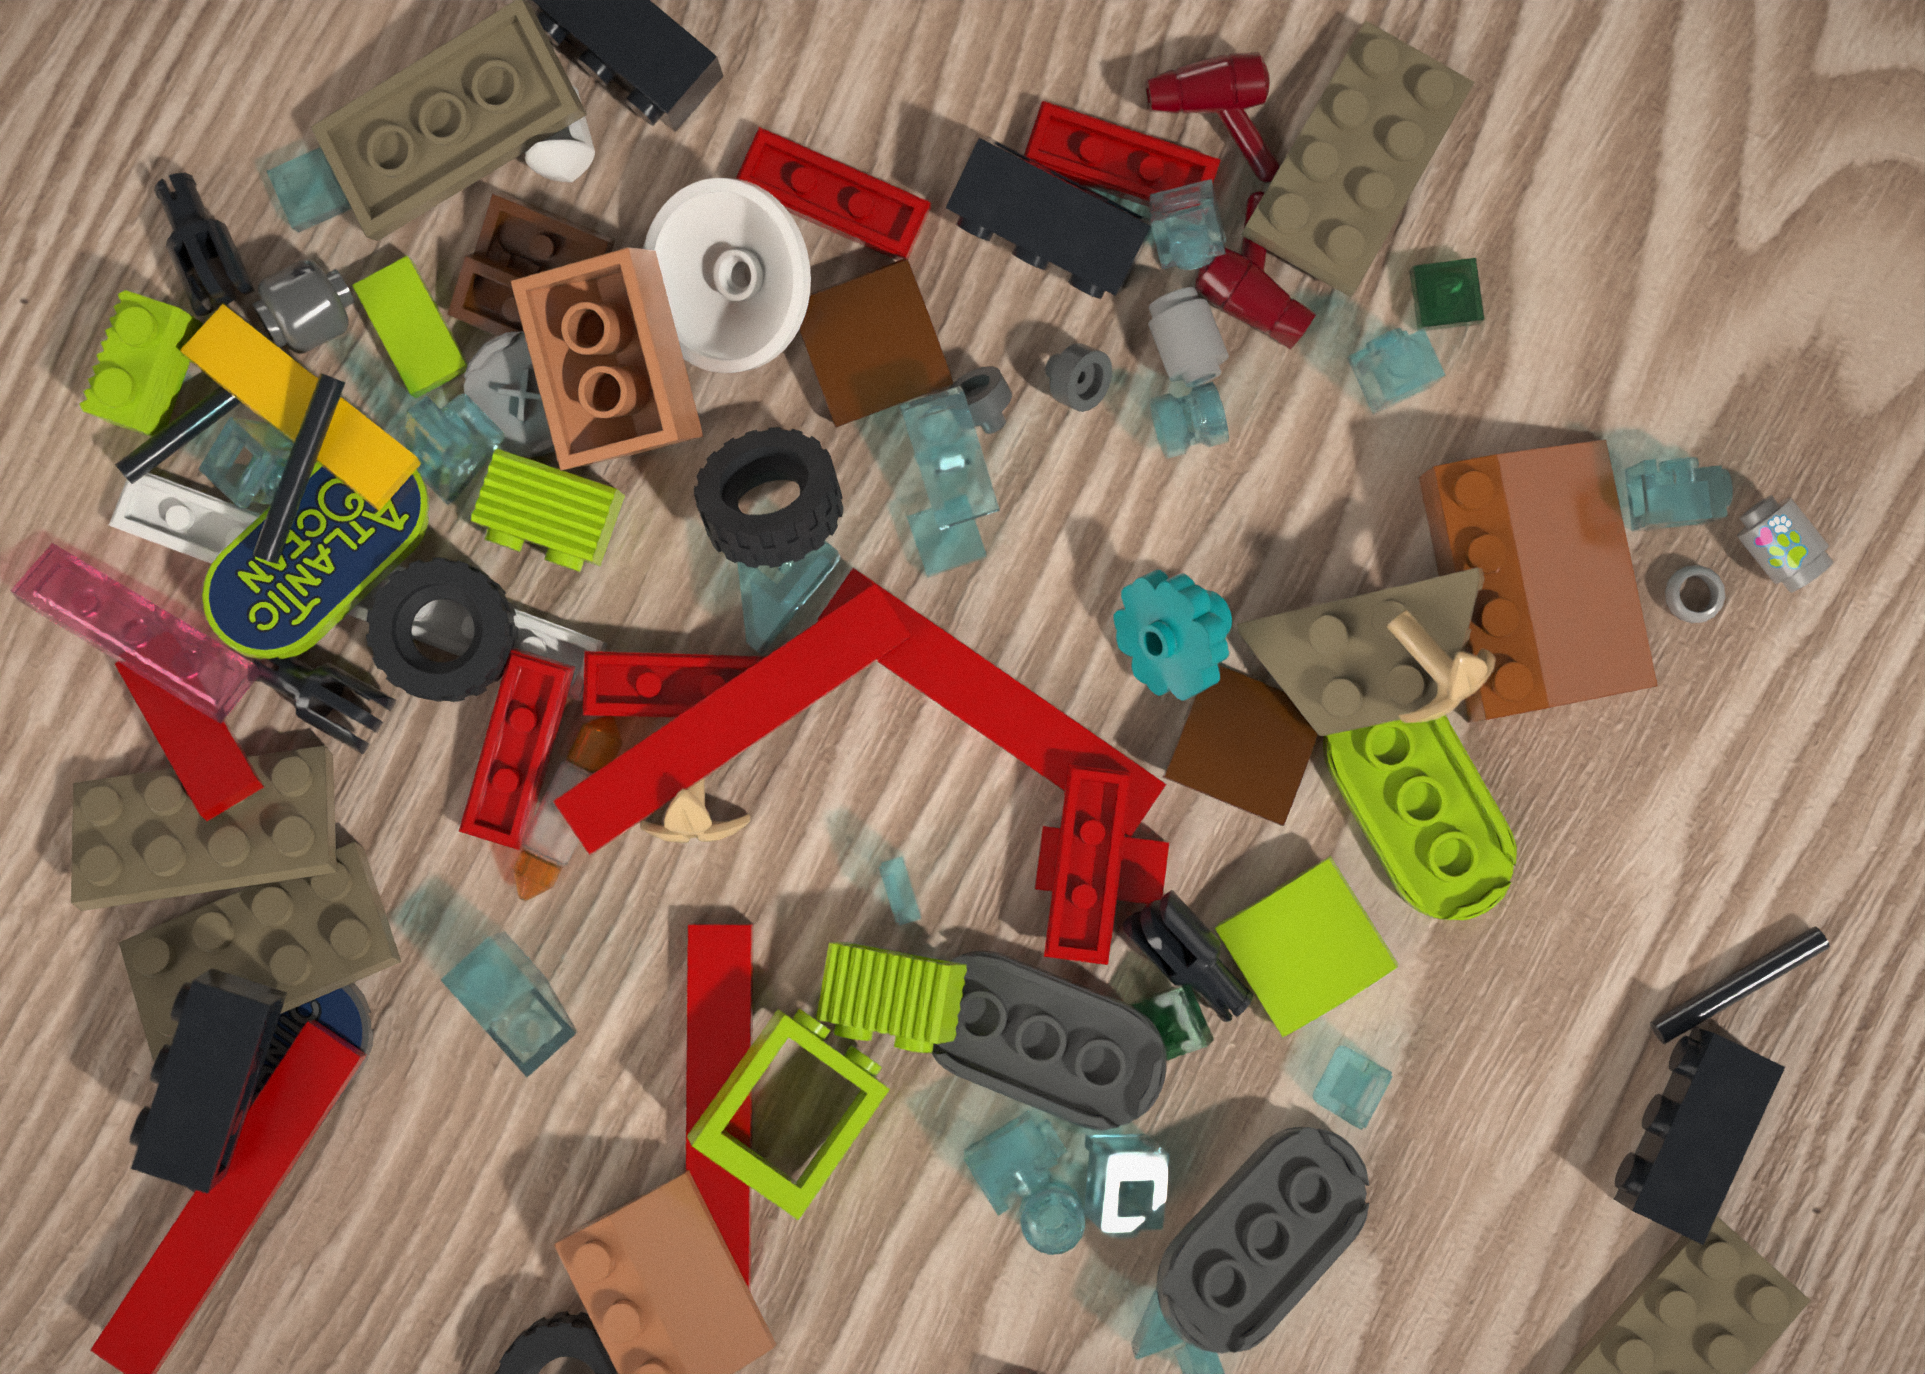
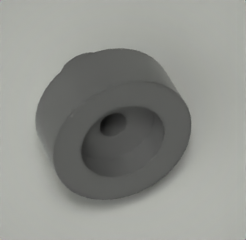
[1045,343,1112,412]
[944,366,1012,434]

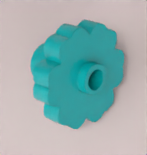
[1113,569,1232,701]

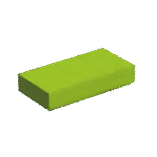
[352,255,468,399]

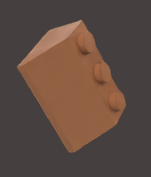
[510,247,704,471]
[554,1170,777,1374]

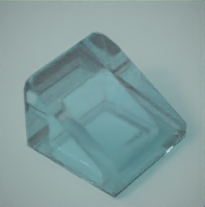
[1312,1045,1393,1130]

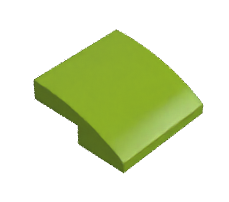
[1215,856,1399,1037]

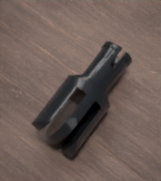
[154,173,255,316]
[250,656,396,754]
[1122,890,1253,1022]

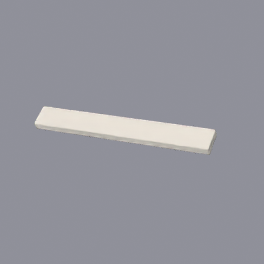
[109,473,607,702]

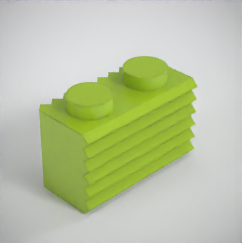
[79,290,204,437]
[471,448,625,572]
[816,942,967,1053]

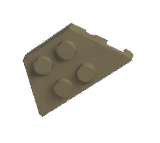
[1237,568,1485,736]

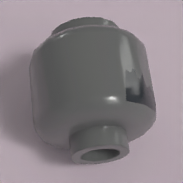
[252,259,355,354]

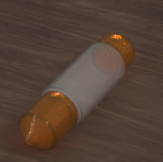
[512,716,623,901]

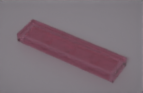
[10,543,261,724]

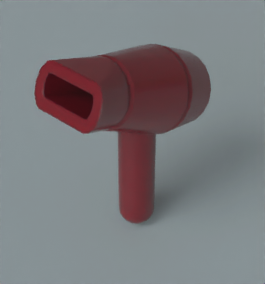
[1145,52,1280,183]
[1195,191,1316,350]

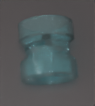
[1150,382,1229,459]
[1019,1178,1086,1255]

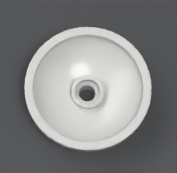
[643,178,811,373]

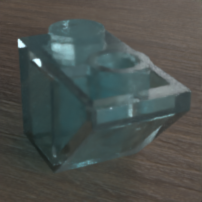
[441,932,578,1077]

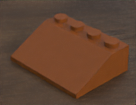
[1419,439,1658,723]

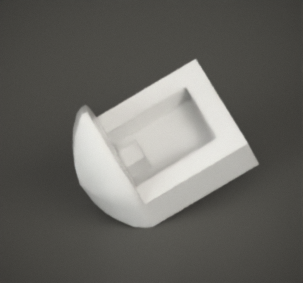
[525,85,595,182]

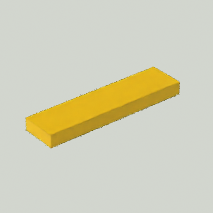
[180,304,421,511]

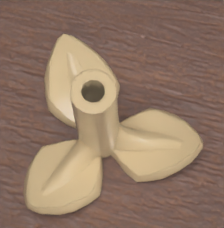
[1387,610,1496,723]
[640,778,751,844]

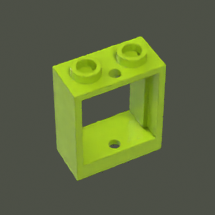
[687,1008,890,1221]

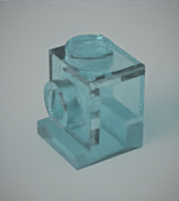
[1150,179,1226,270]
[1347,328,1445,414]
[198,417,294,508]
[1625,457,1733,532]
[964,1110,1068,1216]
[1084,1134,1170,1239]

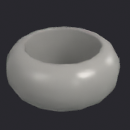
[1665,565,1726,624]

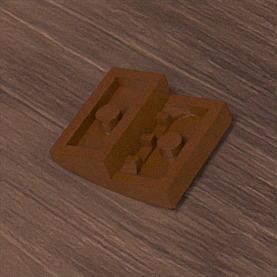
[447,191,616,336]
[799,258,954,428]
[1162,664,1318,826]

